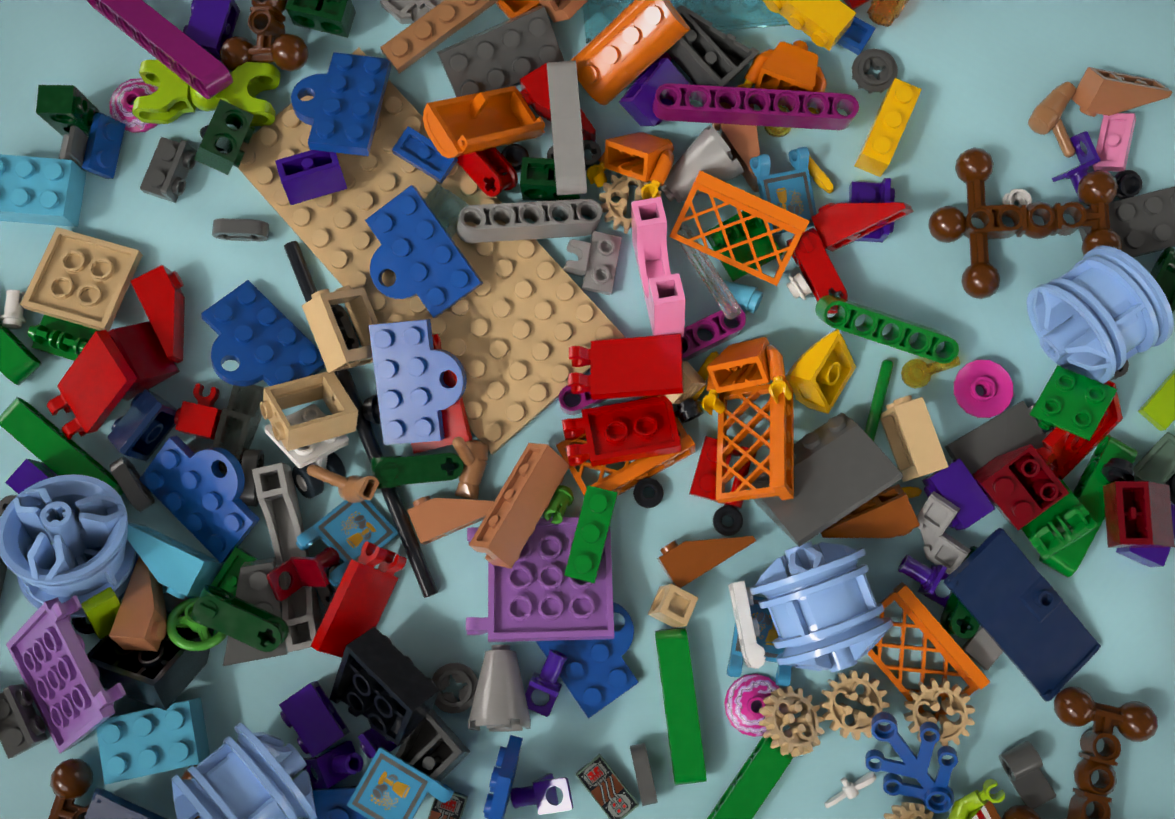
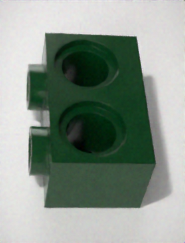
[286,0,356,38]
[36,85,100,136]
[194,99,255,175]
[520,157,581,201]

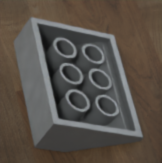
[743,413,903,547]

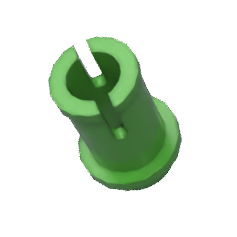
[544,485,574,524]

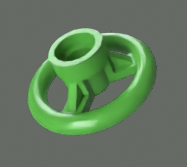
[166,597,227,651]

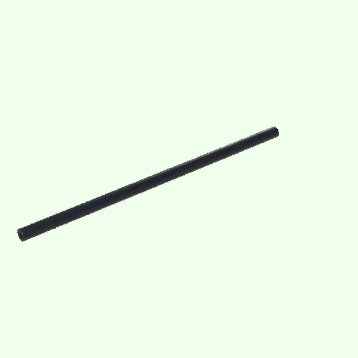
[284,241,438,598]

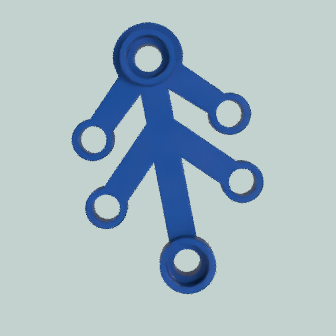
[865,712,958,813]

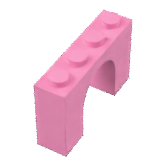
[631,197,686,337]

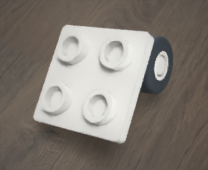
[265,404,349,499]

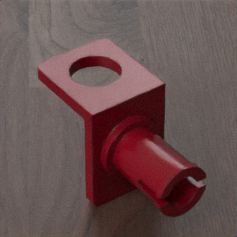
[266,547,340,601]

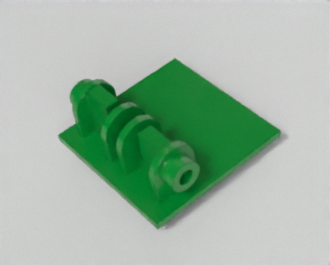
[704,211,783,282]
[28,315,99,361]
[1030,365,1118,441]
[1021,480,1099,561]

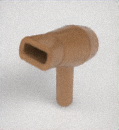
[1028,82,1076,158]
[452,437,489,500]
[307,464,379,503]

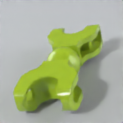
[132,60,281,126]

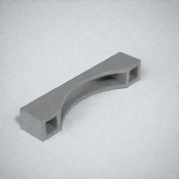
[252,462,322,652]

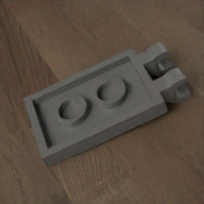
[945,401,1056,492]

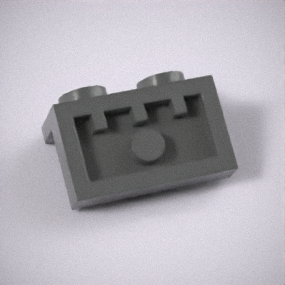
[140,137,197,203]
[0,684,48,759]

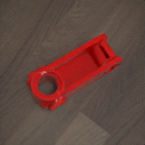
[457,147,518,197]
[786,228,848,314]

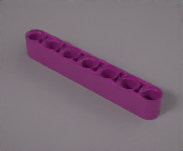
[87,0,233,99]
[652,83,859,130]
[559,306,746,415]

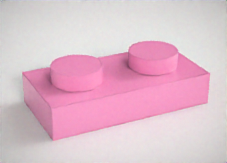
[1092,113,1136,172]

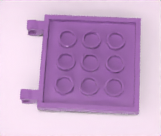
[466,517,614,642]
[6,595,126,753]

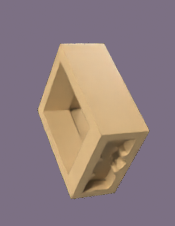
[302,286,379,373]
[260,371,358,451]
[880,395,949,482]

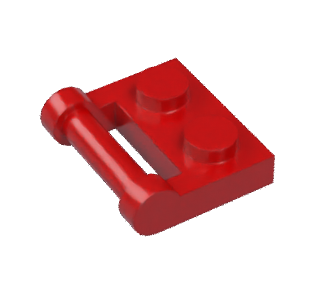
[689,436,757,509]

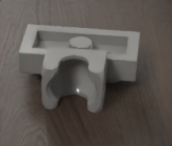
[563,231,622,295]

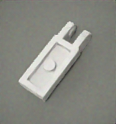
[728,581,766,669]

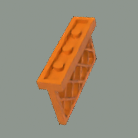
[669,170,810,286]
[716,378,794,503]
[556,395,695,497]
[867,582,990,722]

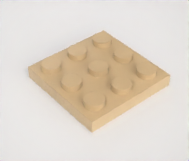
[20,227,143,331]

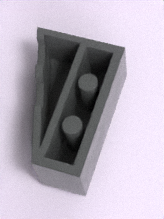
[666,5,760,86]
[223,557,288,666]
[396,709,470,796]

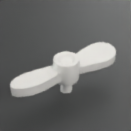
[824,772,877,808]

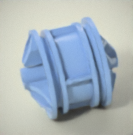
[1027,246,1174,384]
[0,474,139,618]
[750,541,894,672]
[171,723,317,819]

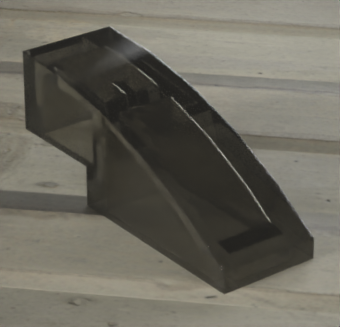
[212,384,266,472]

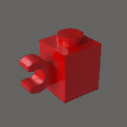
[174,383,227,441]

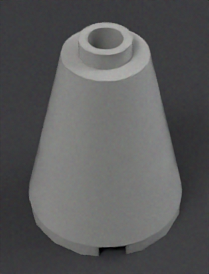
[660,125,744,203]
[468,644,531,732]

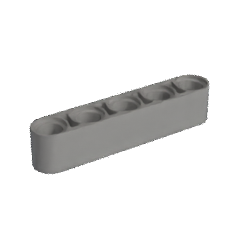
[547,60,587,196]
[457,199,602,243]

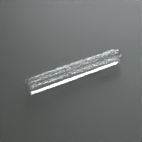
[677,224,741,320]

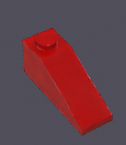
[519,62,596,142]
[811,202,913,252]
[130,265,185,364]

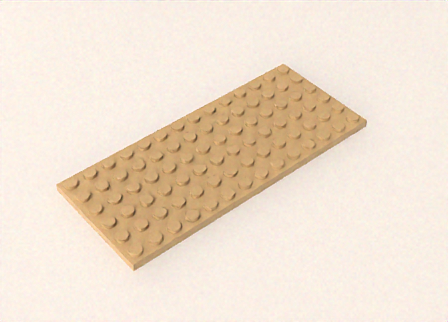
[237,48,625,455]

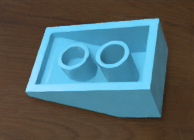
[127,522,224,599]

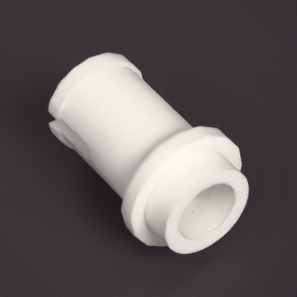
[0,290,26,329]

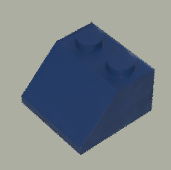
[107,389,178,462]

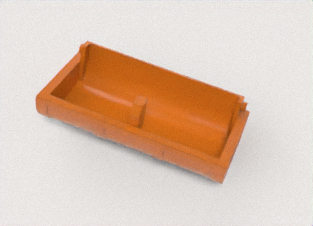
[570,0,691,105]
[423,86,545,158]

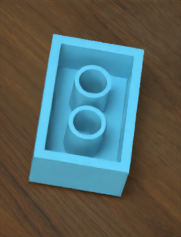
[0,154,87,227]
[96,697,210,785]

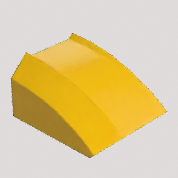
[786,329,856,414]

